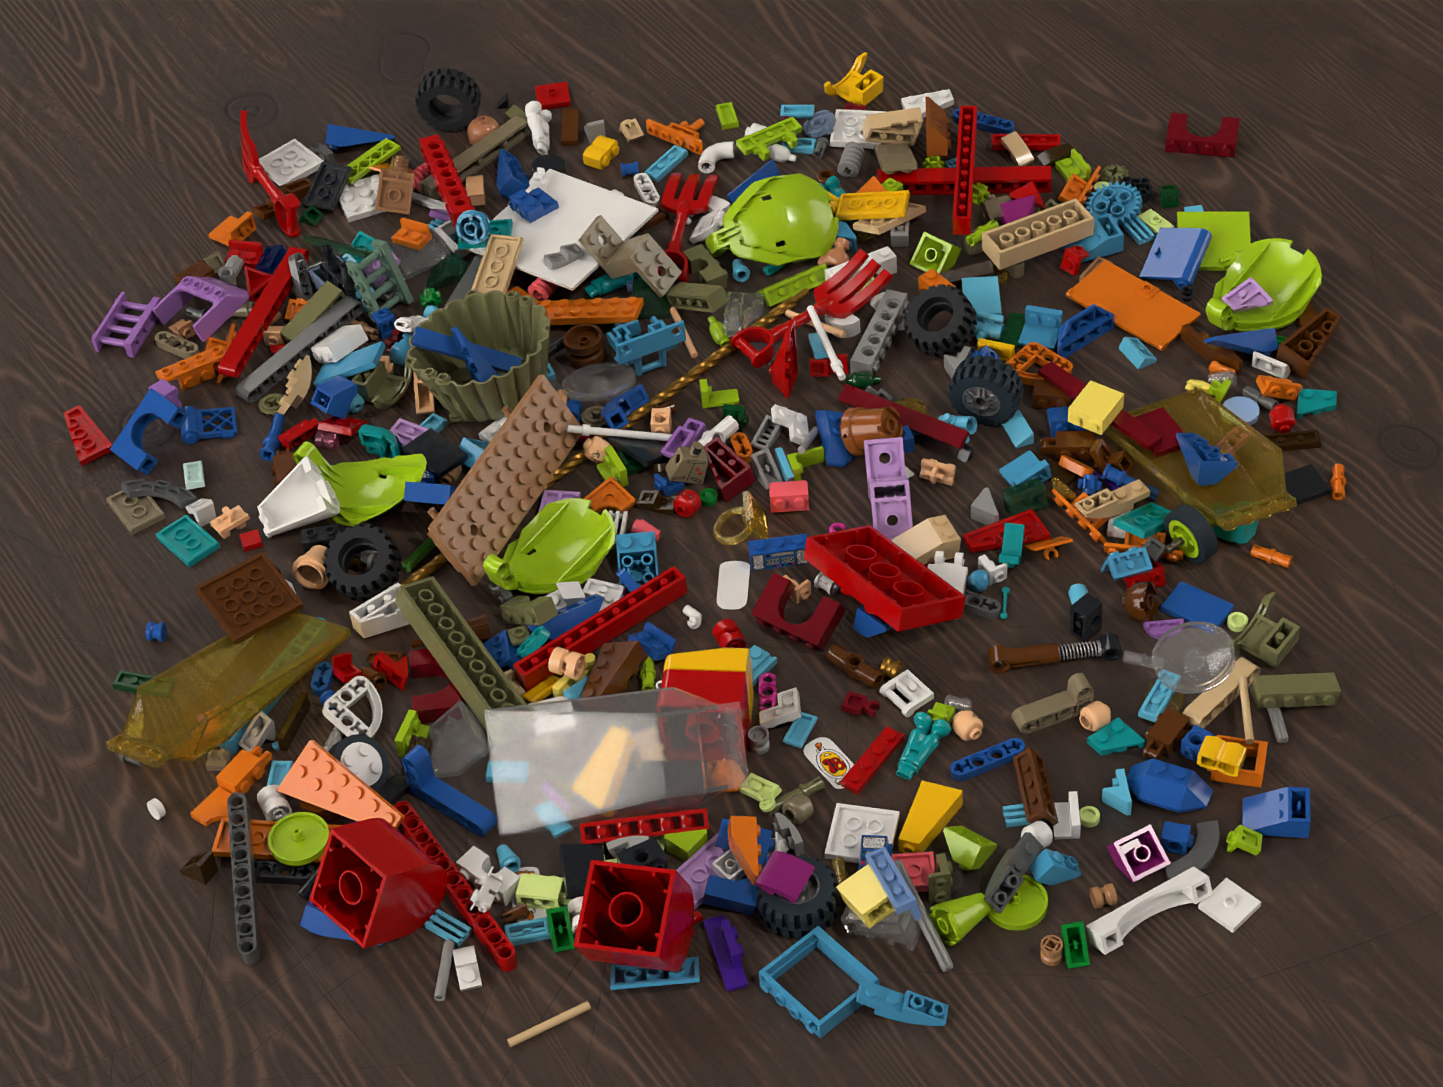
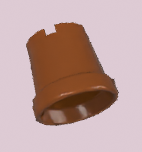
[840,406,903,456]

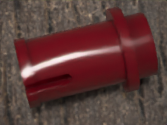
[845,101,867,111]

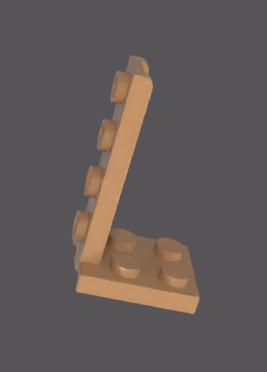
[375,155,415,215]

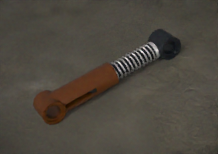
[988,633,1123,674]

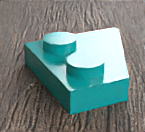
[1087,717,1146,756]

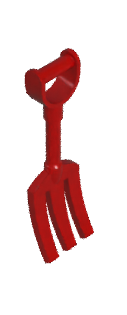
[240,110,301,237]
[657,173,719,283]
[730,249,893,368]

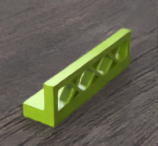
[347,138,401,184]
[757,263,827,307]

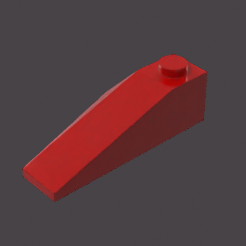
[769,318,798,398]

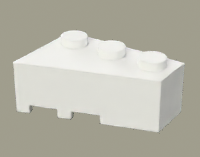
[349,583,410,638]

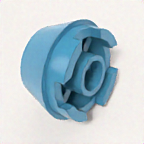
[456,210,490,244]
[390,332,414,367]

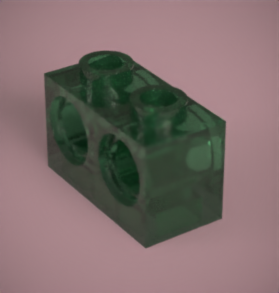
[1003,478,1048,516]

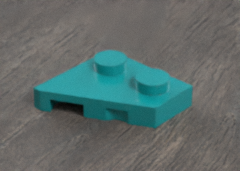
[1296,389,1337,419]

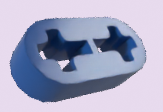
[616,567,639,592]
[311,661,334,697]

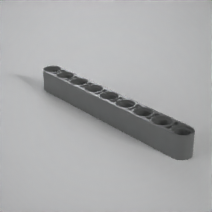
[235,295,364,404]
[227,792,261,965]

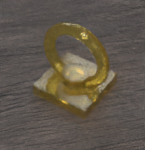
[713,490,768,545]

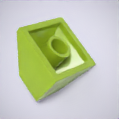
[909,232,961,274]
[943,825,998,871]

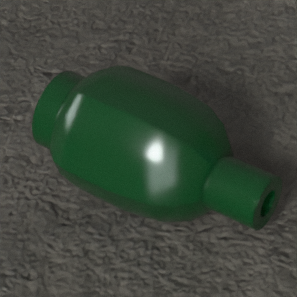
[846,372,881,390]

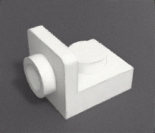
[978,554,1007,586]

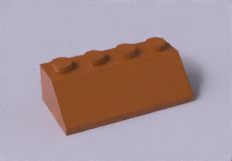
[925,97,951,156]

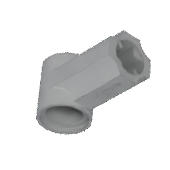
[218,255,244,286]

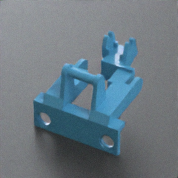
[606,316,686,377]

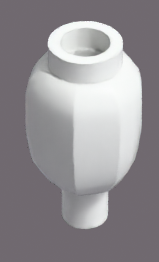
[767,144,797,163]

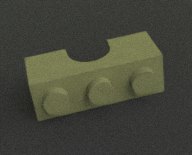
[683,244,728,288]
[500,596,558,625]

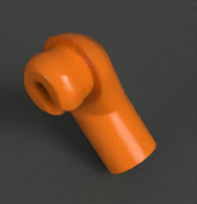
[679,118,705,131]
[1208,361,1236,378]

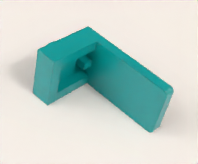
[999,523,1025,568]

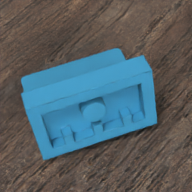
[1018,305,1063,351]
[999,450,1052,497]
[1101,546,1153,581]

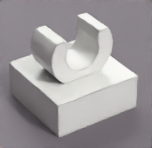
[529,167,552,190]

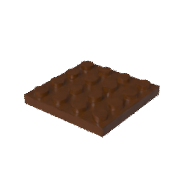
[195,552,304,645]

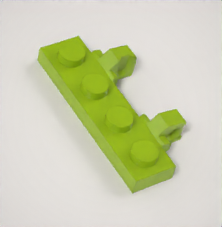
[736,116,802,161]

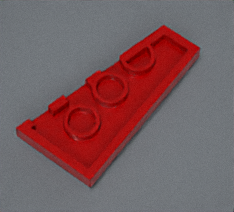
[63,405,112,466]
[962,509,1050,553]

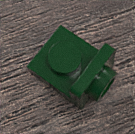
[1158,185,1179,208]
[722,404,749,432]
[618,451,647,477]

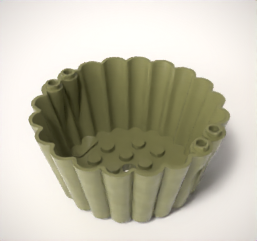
[406,290,551,422]

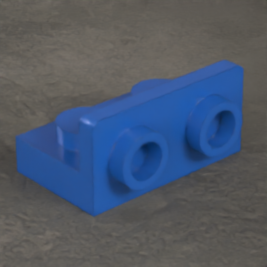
[628,622,677,661]

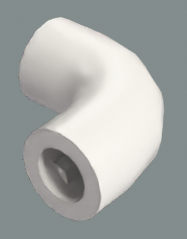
[698,141,735,174]

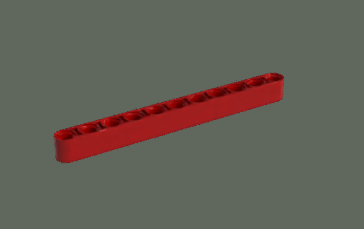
[218,246,309,378]
[394,801,518,972]

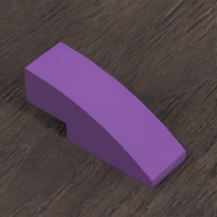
[660,418,706,458]

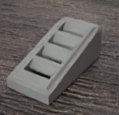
[750,415,785,450]

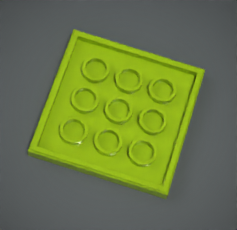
[1177,212,1251,271]

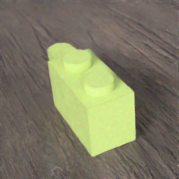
[516,873,573,910]

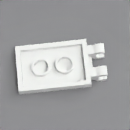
[928,551,968,619]

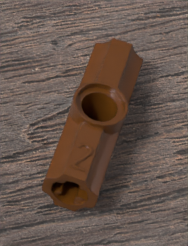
[826,644,884,688]

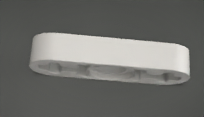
[634,173,661,207]

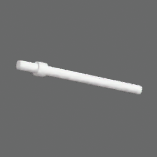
[807,305,846,381]
[566,424,673,441]

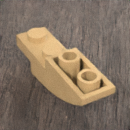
[277,354,312,415]
[1074,479,1150,518]

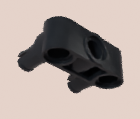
[319,243,356,296]

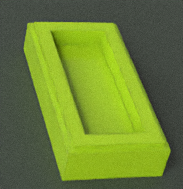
[715,102,739,130]

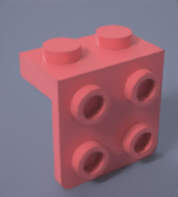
[769,480,809,513]

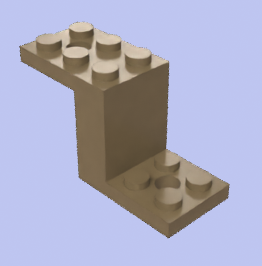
[578,215,682,297]

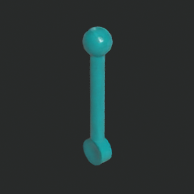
[1000,587,1010,620]

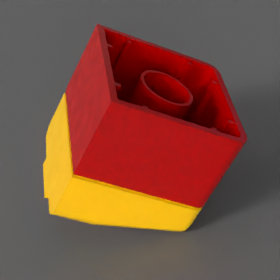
[657,648,754,764]

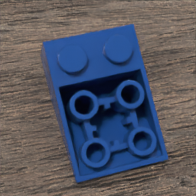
[1242,787,1310,838]

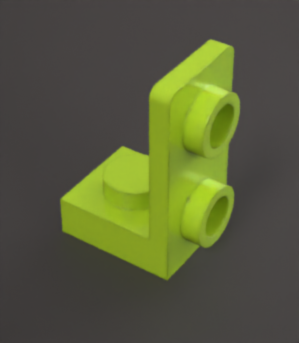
[699,379,739,408]
[787,446,825,481]

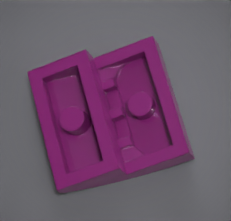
[754,850,815,903]

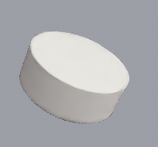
[147,798,166,820]

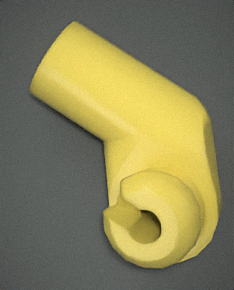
[1185,379,1211,394]

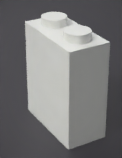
[311,324,369,363]

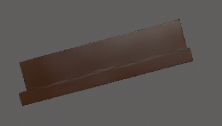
[1013,747,1059,826]

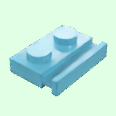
[749,645,777,686]

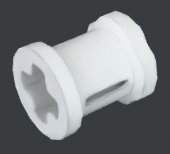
[814,572,840,595]

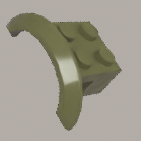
[351,357,413,410]
[1227,592,1300,668]

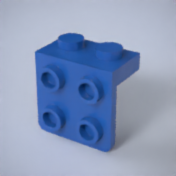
[1047,406,1090,437]
[483,630,522,670]

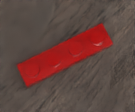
[991,134,1060,151]
[840,726,904,795]

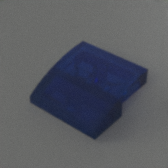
[255,244,288,275]

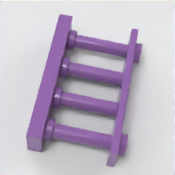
[92,292,161,358]

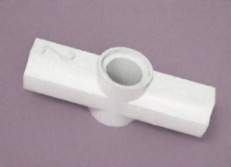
[698,416,739,446]

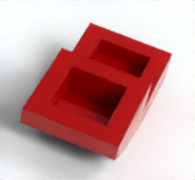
[809,354,849,377]

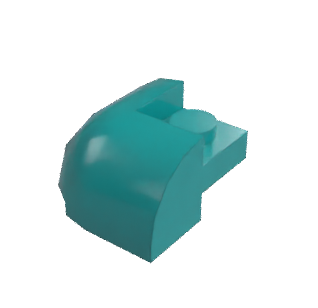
[358,424,401,459]

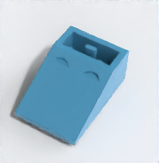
[1062,213,1124,263]
[616,531,659,591]

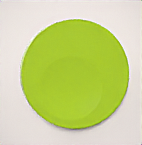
[268,812,330,866]
[987,875,1048,931]

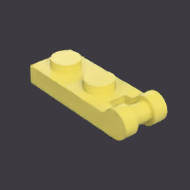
[552,653,596,698]

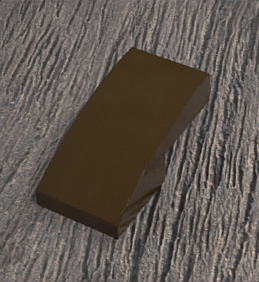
[1037,143,1073,167]
[636,490,677,515]

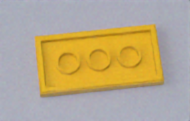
[835,190,910,220]

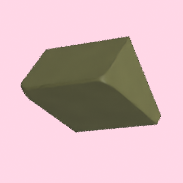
[505,105,527,122]

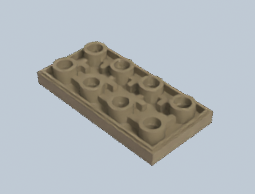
[874,143,917,174]

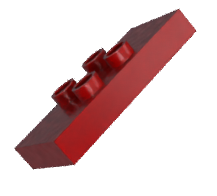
[804,525,966,632]

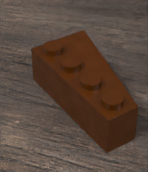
[1276,307,1341,380]
[578,641,648,720]

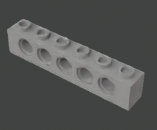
[850,289,910,376]

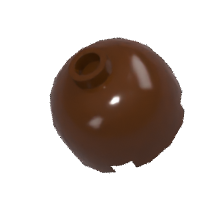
[1122,582,1158,622]

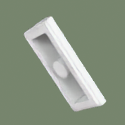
[1252,351,1291,379]

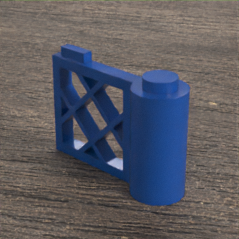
[180,406,237,444]

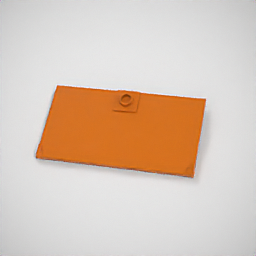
[1065,260,1201,351]

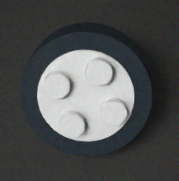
[328,734,389,791]

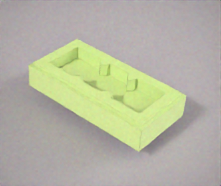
[1138,209,1175,235]

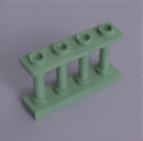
[346,239,414,322]

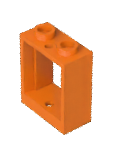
[1207,735,1268,788]

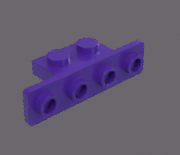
[703,915,748,992]

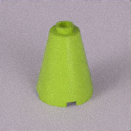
[929,893,991,946]

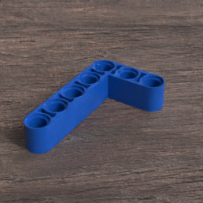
[402,744,498,837]

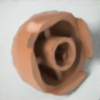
[468,116,500,145]

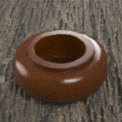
[816,169,837,186]

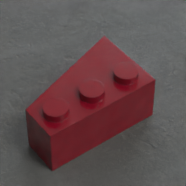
[703,437,755,503]

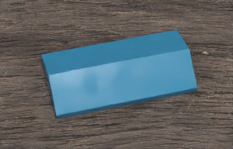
[610,957,700,990]

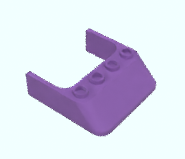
[152,276,249,342]

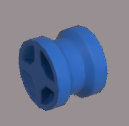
[145,621,167,642]

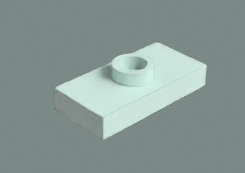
[183,461,205,490]

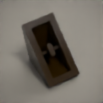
[180,849,219,885]

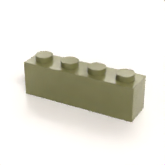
[280,281,345,343]
[666,282,729,313]
[1250,672,1341,708]

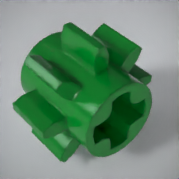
[419,288,442,307]

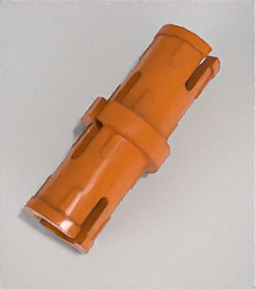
[1331,464,1346,500]
[1250,544,1293,568]

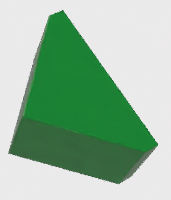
[546,905,575,953]
[1060,921,1090,969]

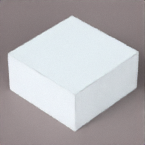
[712,849,746,881]

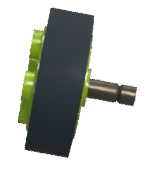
[1164,504,1218,564]

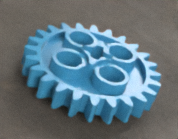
[1085,181,1143,227]

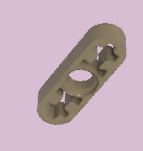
[155,331,200,359]

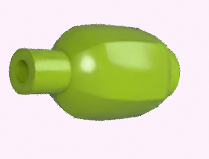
[707,315,730,347]

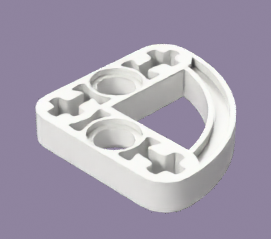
[322,676,383,738]

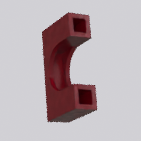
[1165,112,1240,158]
[751,572,846,651]
[409,648,467,724]

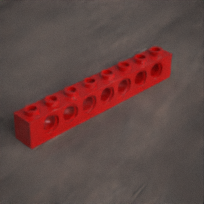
[419,134,475,228]

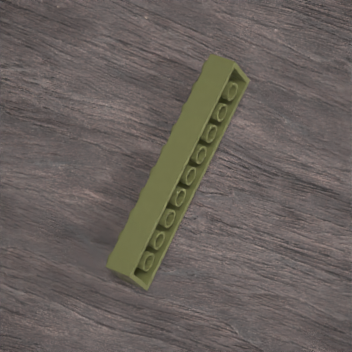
[395,576,537,746]

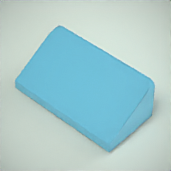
[1119,337,1157,369]
[1001,410,1034,448]

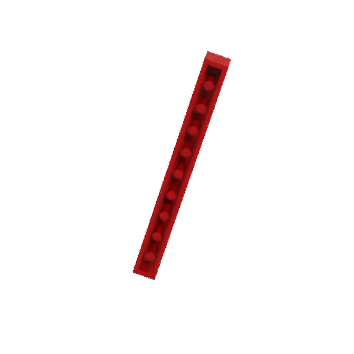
[953,106,977,235]
[877,166,1051,195]
[513,566,687,692]

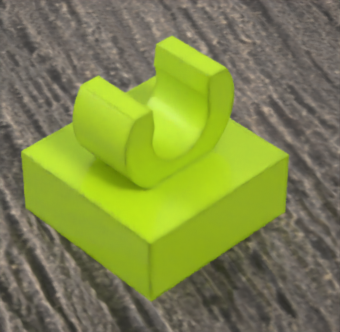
[1207,378,1232,405]

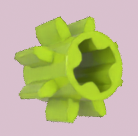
[923,156,944,168]
[973,182,990,205]

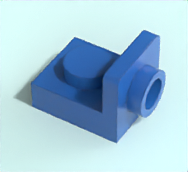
[371,307,396,340]
[653,473,685,496]

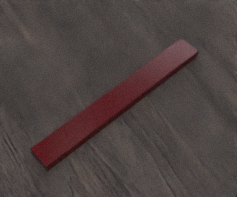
[1038,361,1162,451]
[838,384,970,450]

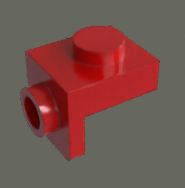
[1060,245,1089,276]
[332,652,362,684]

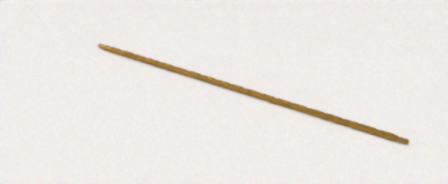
[399,288,809,585]

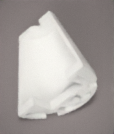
[257,456,340,538]

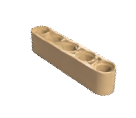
[1182,657,1260,729]

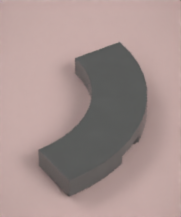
[121,479,198,509]
[1164,820,1220,880]

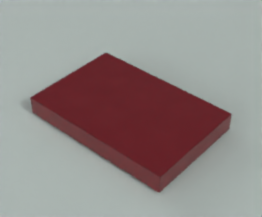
[1134,407,1184,458]

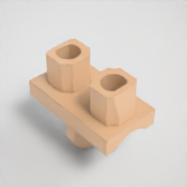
[919,458,956,486]
[210,505,250,539]

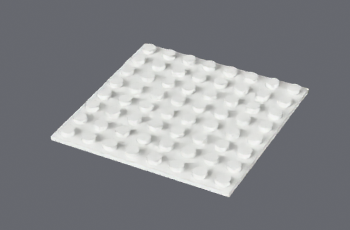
[467,169,658,291]

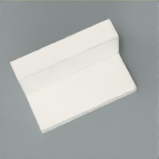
[1053,791,1081,840]

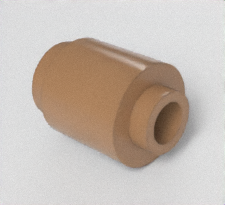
[438,464,462,485]

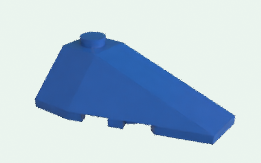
[325,124,395,150]
[300,901,383,945]

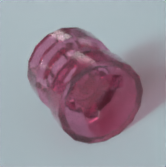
[315,430,340,450]

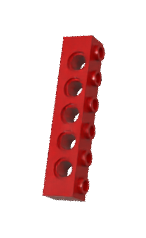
[579,808,709,844]

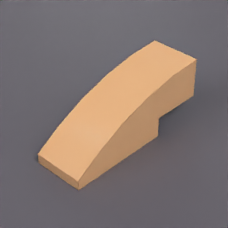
[466,175,486,206]
[413,371,435,414]

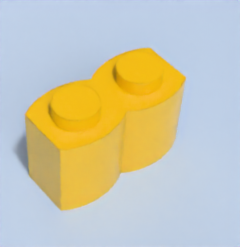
[583,135,619,170]
[1197,736,1247,777]

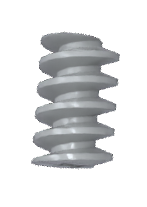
[837,141,865,178]

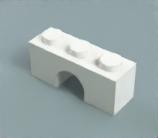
[456,846,520,906]

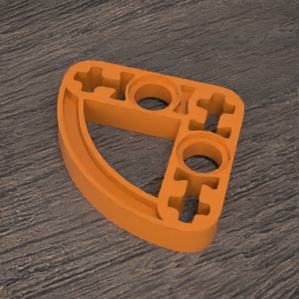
[1006,342,1073,386]

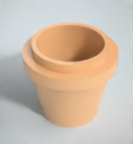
[292,545,329,589]

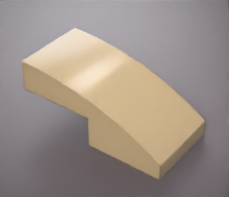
[1001,131,1034,166]

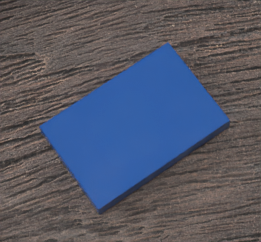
[1161,581,1234,635]

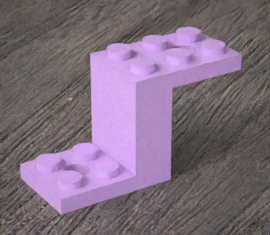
[864,437,913,540]

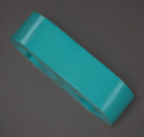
[516,626,550,659]

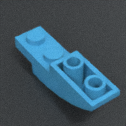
[856,979,949,1026]

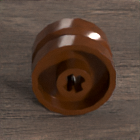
[563,324,606,369]

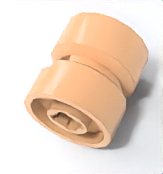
[548,647,586,680]

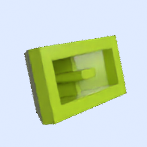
[664,829,708,862]

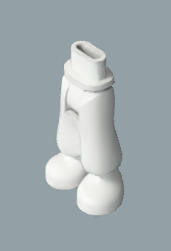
[525,101,552,155]
[394,315,429,335]

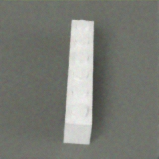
[1086,866,1213,955]

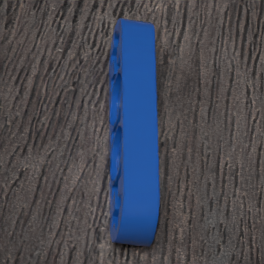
[952,108,1015,134]
[950,738,1025,782]

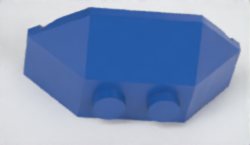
[1057,304,1115,358]
[815,410,856,468]
[527,594,604,640]
[1126,759,1213,813]

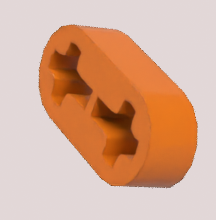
[730,432,753,463]
[1058,455,1094,477]

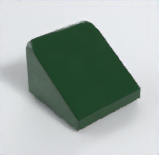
[299,205,325,227]

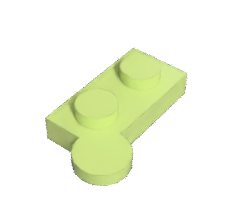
[739,773,782,812]

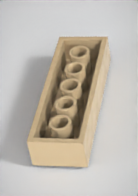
[982,198,1094,270]

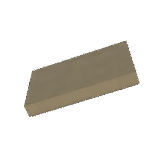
[106,490,166,535]

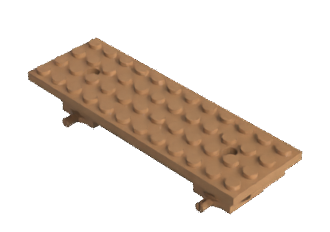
[427,374,581,586]

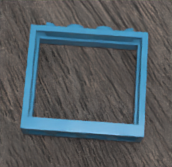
[759,926,879,1038]

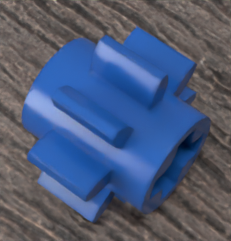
[1078,474,1102,495]

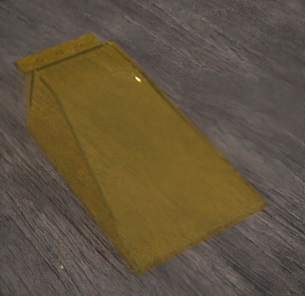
[1104,387,1297,531]
[105,612,351,768]

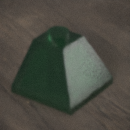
[425,252,468,290]
[632,279,670,320]

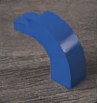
[601,384,650,429]

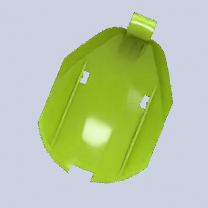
[705,173,839,266]
[1206,238,1322,332]
[293,441,427,527]
[483,498,616,594]

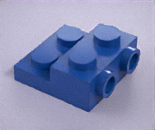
[509,187,559,223]

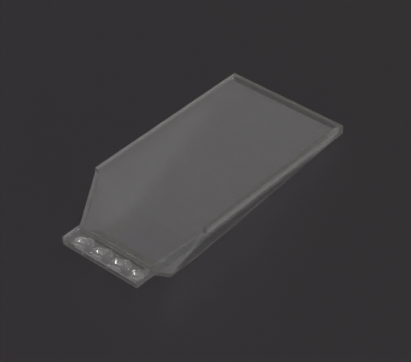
[484,687,750,836]

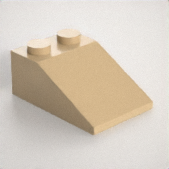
[891,515,961,564]

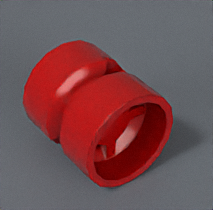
[712,619,747,648]

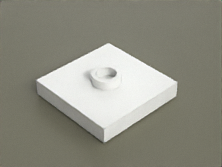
[1198,878,1261,933]

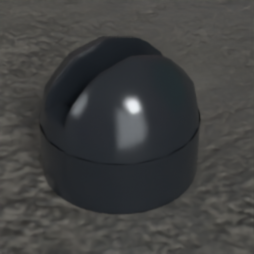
[1179,285,1195,302]

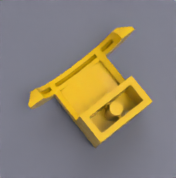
[824,52,884,106]

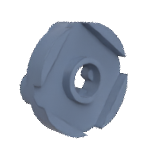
[803,110,836,139]

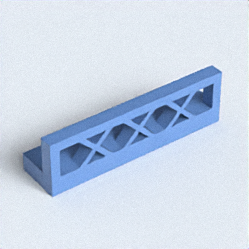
[865,846,922,921]

